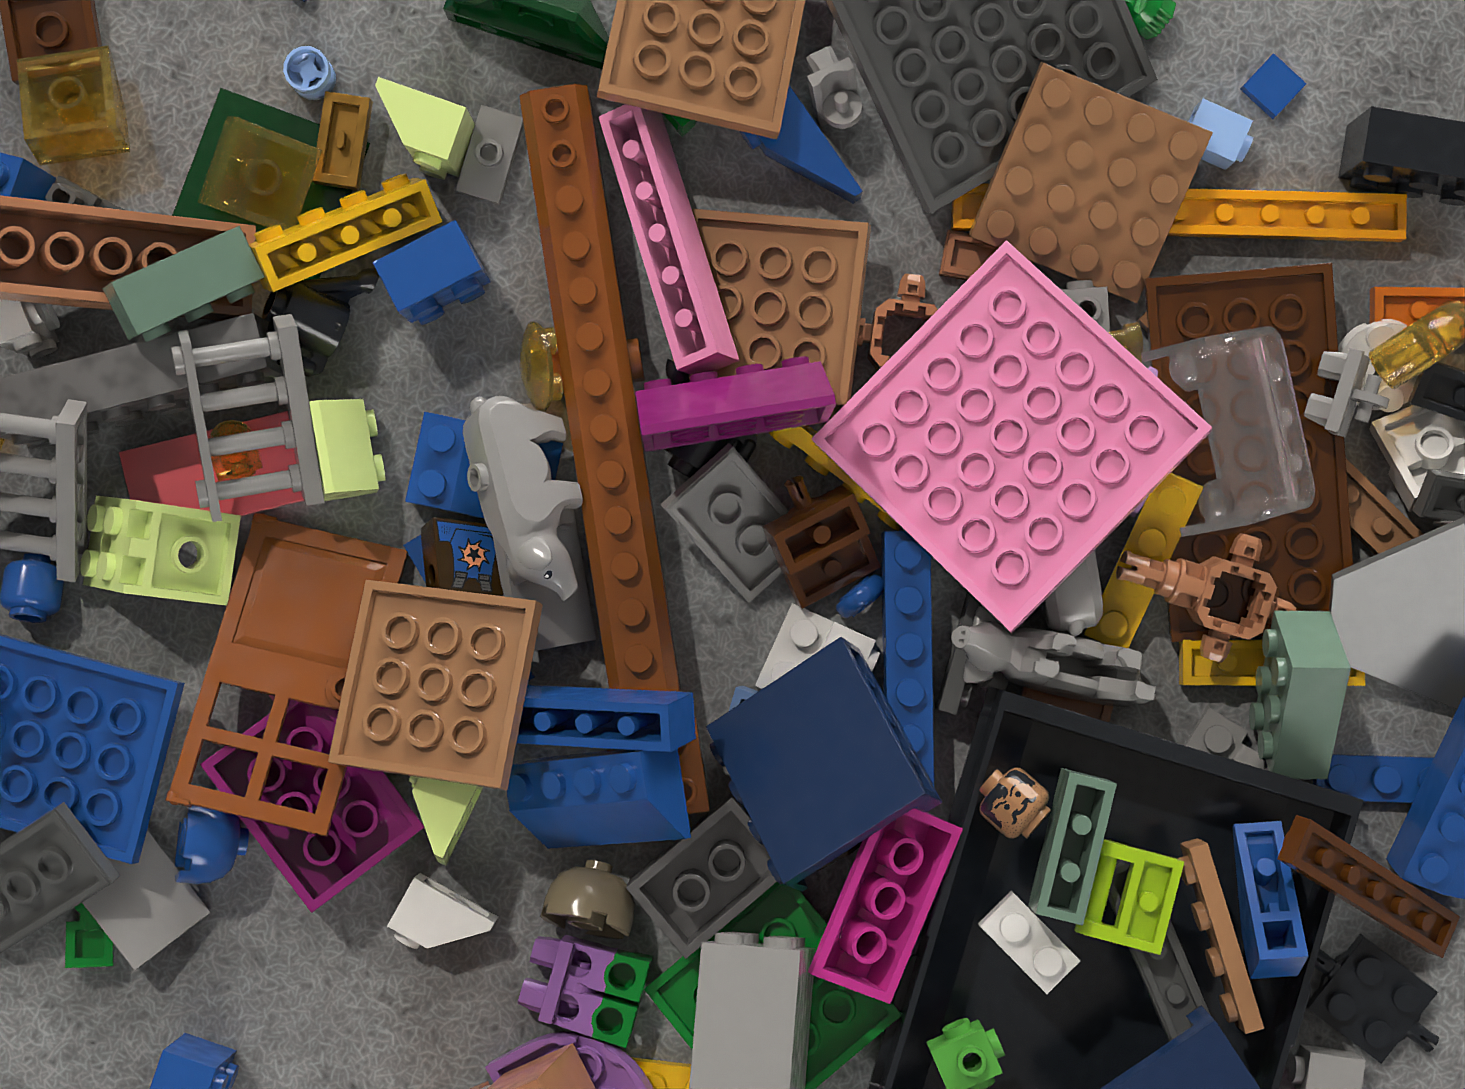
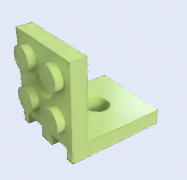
[80,496,241,606]

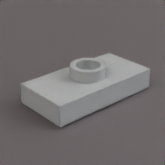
[455,105,524,206]

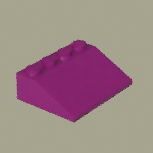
[635,356,836,452]
[200,700,424,913]

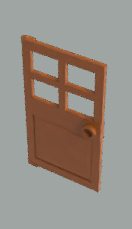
[165,513,408,837]

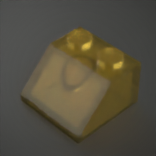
[17,46,130,166]
[197,116,322,230]

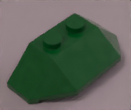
[443,0,609,70]

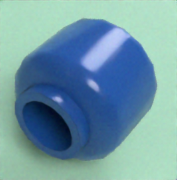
[0,553,65,623]

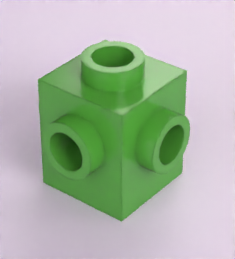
[926,1018,1005,1089]

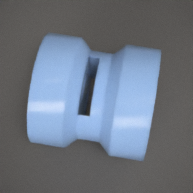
[283,46,336,100]

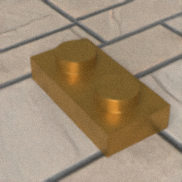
[311,91,373,190]

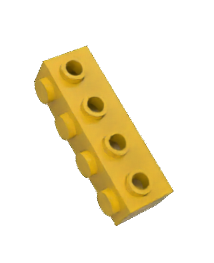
[249,173,442,292]

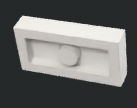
[978,891,1080,994]

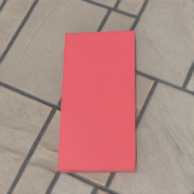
[119,411,304,516]

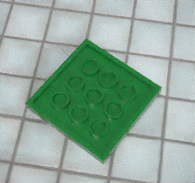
[644,882,901,1089]

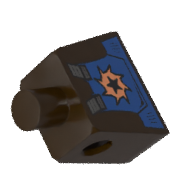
[421,517,504,596]

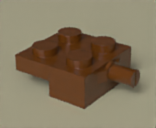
[762,476,881,609]

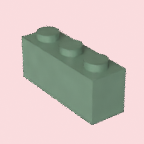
[102,226,265,342]
[1028,768,1117,925]

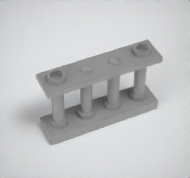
[171,314,325,522]
[0,399,87,582]

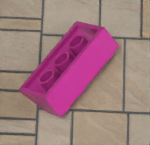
[808,807,963,1004]

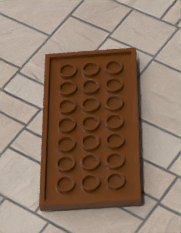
[1145,263,1353,642]

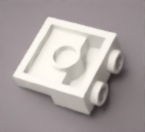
[0,299,60,358]
[1369,405,1465,512]
[755,603,880,689]

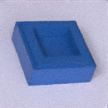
[1240,53,1306,119]

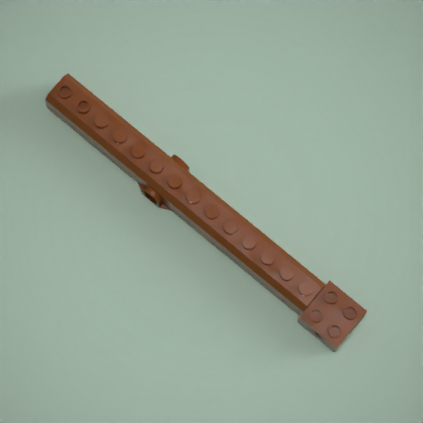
[519,84,710,814]

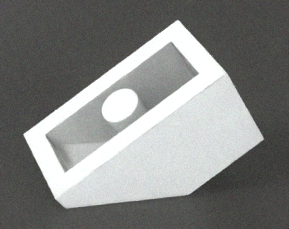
[387,873,498,949]

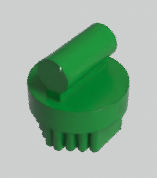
[1125,0,1176,40]

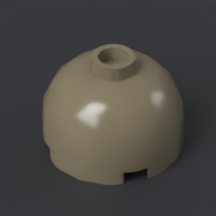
[540,860,635,939]

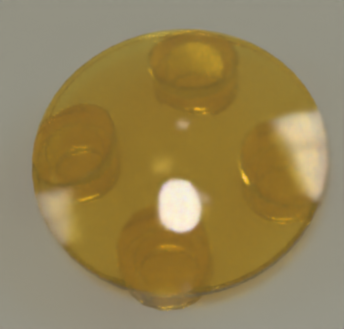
[520,321,563,412]

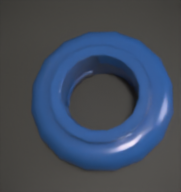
[836,575,884,618]

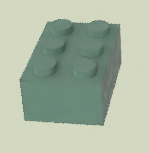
[1249,611,1351,779]

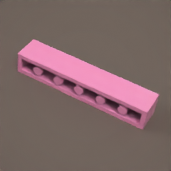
[598,104,740,375]

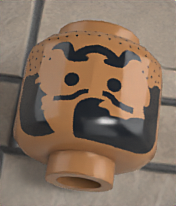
[979,768,1051,839]

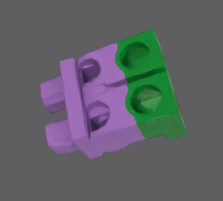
[518,934,653,1048]

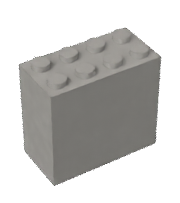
[689,932,816,1089]

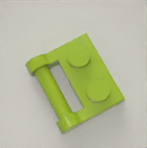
[1074,839,1184,955]

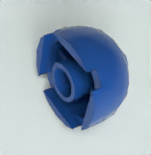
[175,805,249,884]

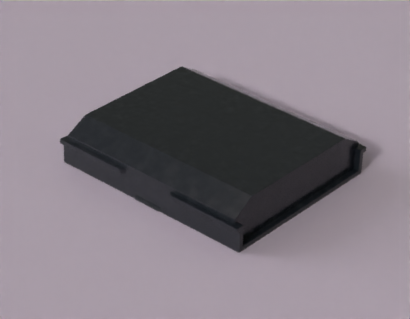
[867,686,1363,1089]

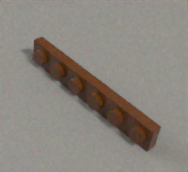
[1277,815,1460,958]

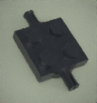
[1306,933,1439,1064]

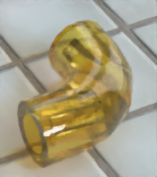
[1369,301,1465,389]

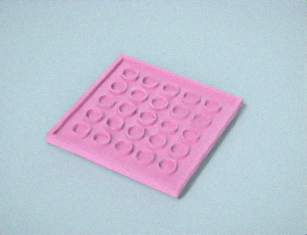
[811,240,1212,634]

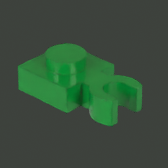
[65,903,114,968]

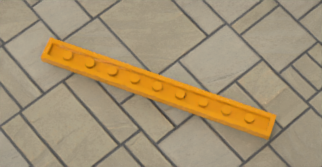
[951,183,1407,242]

